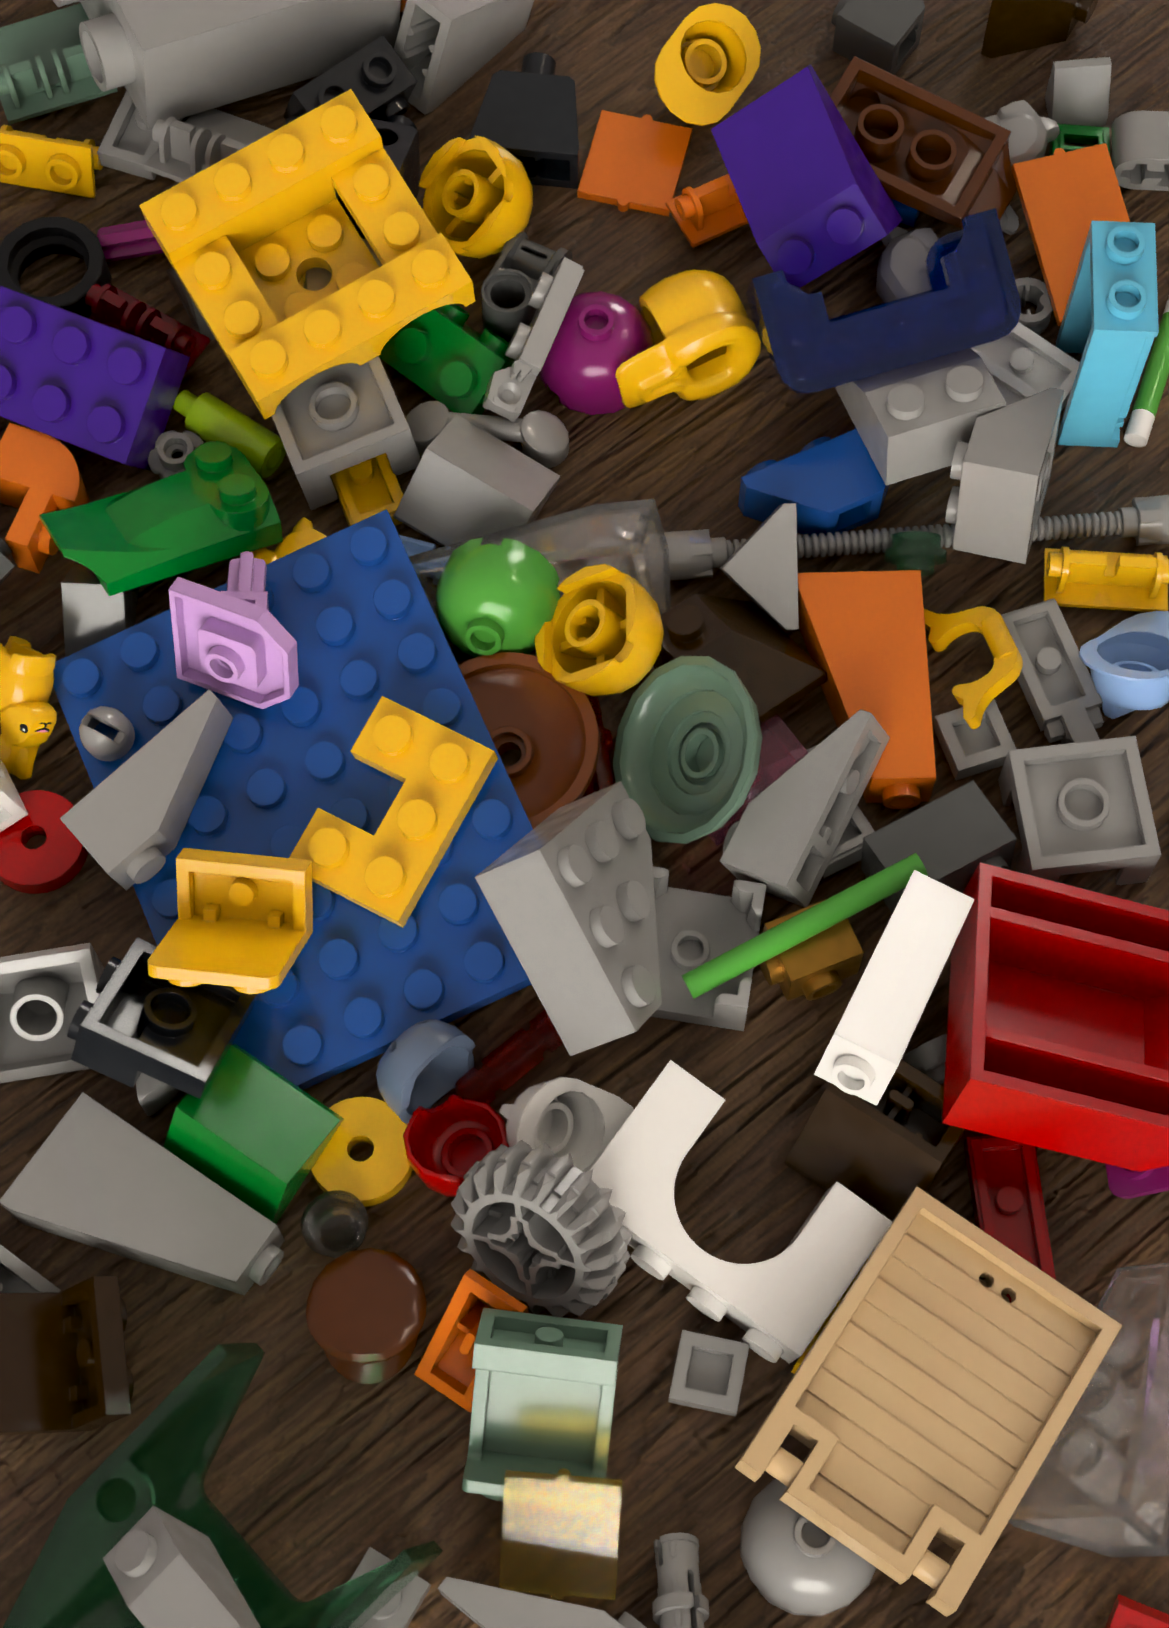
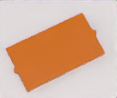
[1011,143,1130,326]

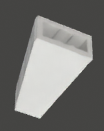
[814,870,975,1106]

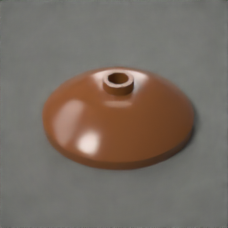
[459,652,600,829]

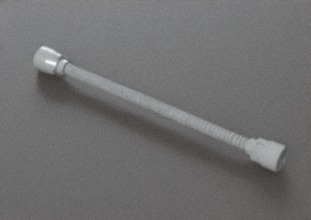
[660,495,1169,581]

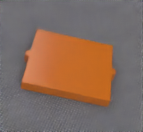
[577,110,693,217]

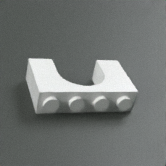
[590,1060,892,1364]

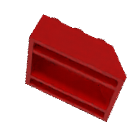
[942,862,1169,1172]

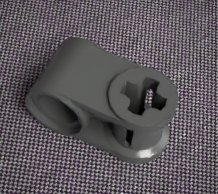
[481,231,572,343]

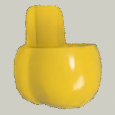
[615,269,761,408]

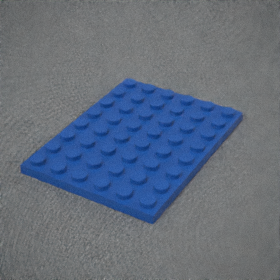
[53,509,533,1090]

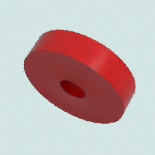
[0,790,88,894]

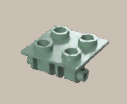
[0,3,118,125]

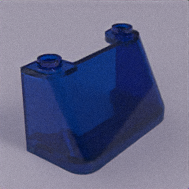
[746,208,1021,395]

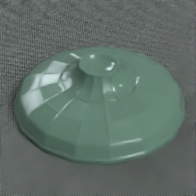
[613,656,762,844]

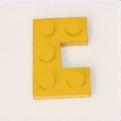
[289,696,498,928]

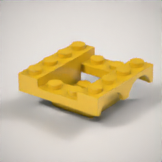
[139,89,476,420]

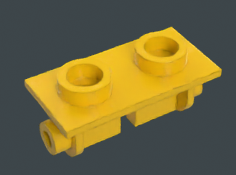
[0,124,103,198]
[1043,546,1169,612]

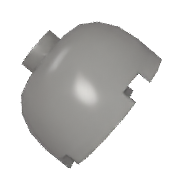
[740,1479,876,1617]

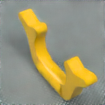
[924,606,1023,729]

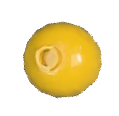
[418,136,533,259]
[534,564,664,696]

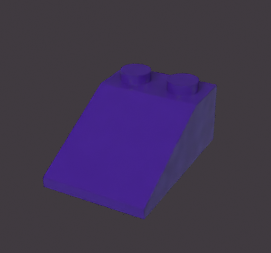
[711,64,903,295]

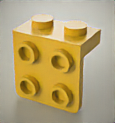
[147,848,313,994]

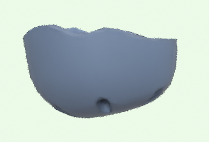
[376,1019,476,1124]

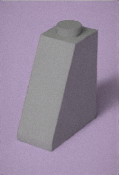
[394,0,534,115]

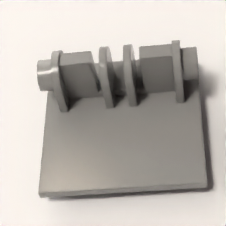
[144,109,275,183]

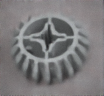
[450,1140,632,1317]

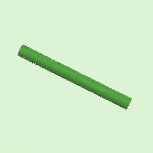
[681,853,928,999]

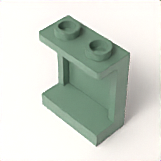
[462,1308,623,1510]

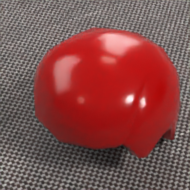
[403,1094,509,1197]

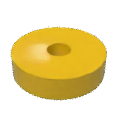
[311,1097,413,1207]

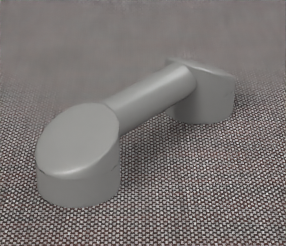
[406,401,569,468]

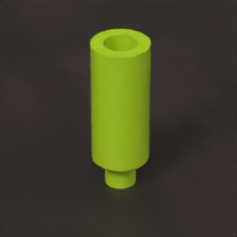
[173,390,286,478]

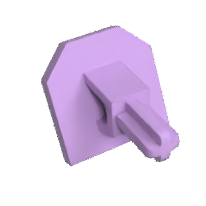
[168,551,299,709]

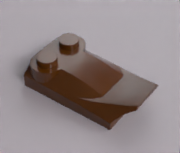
[830,56,1017,236]

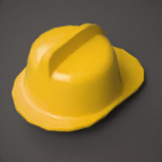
[654,3,761,126]

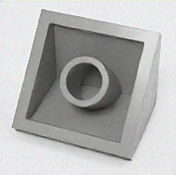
[394,414,561,549]
[0,943,105,1084]

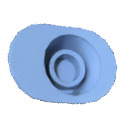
[1079,611,1169,719]

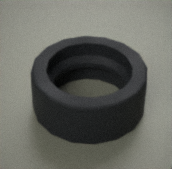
[0,217,112,318]

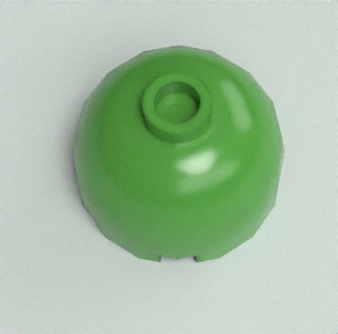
[435,538,561,658]

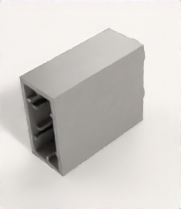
[53,0,401,129]

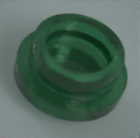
[885,531,947,576]

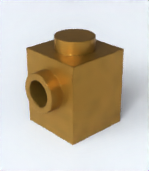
[759,899,864,1001]

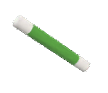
[1124,297,1169,447]

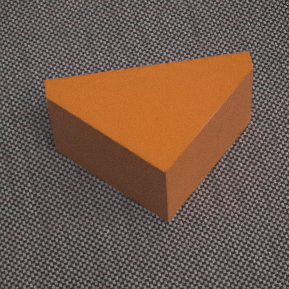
[414,1268,529,1413]

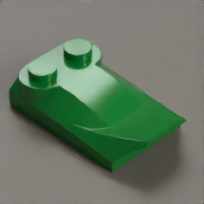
[39,441,283,596]

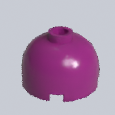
[540,291,654,415]

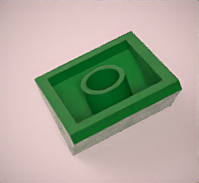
[164,1044,344,1224]

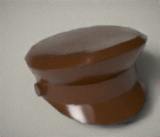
[306,1248,427,1384]

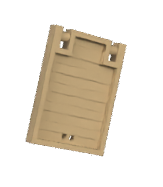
[734,1187,1123,1617]

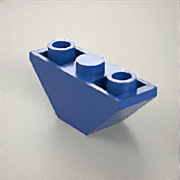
[738,427,890,537]

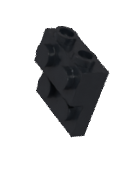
[67,937,257,1099]

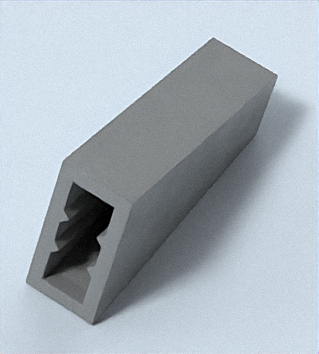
[0,1092,285,1296]

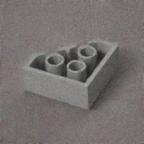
[475,781,662,1056]

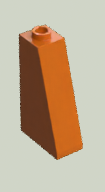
[798,570,936,809]

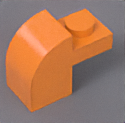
[0,422,90,574]

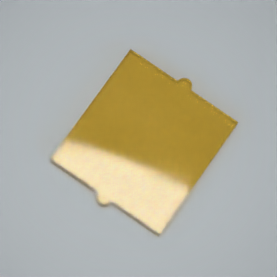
[499,1468,623,1601]

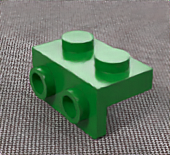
[379,304,514,415]

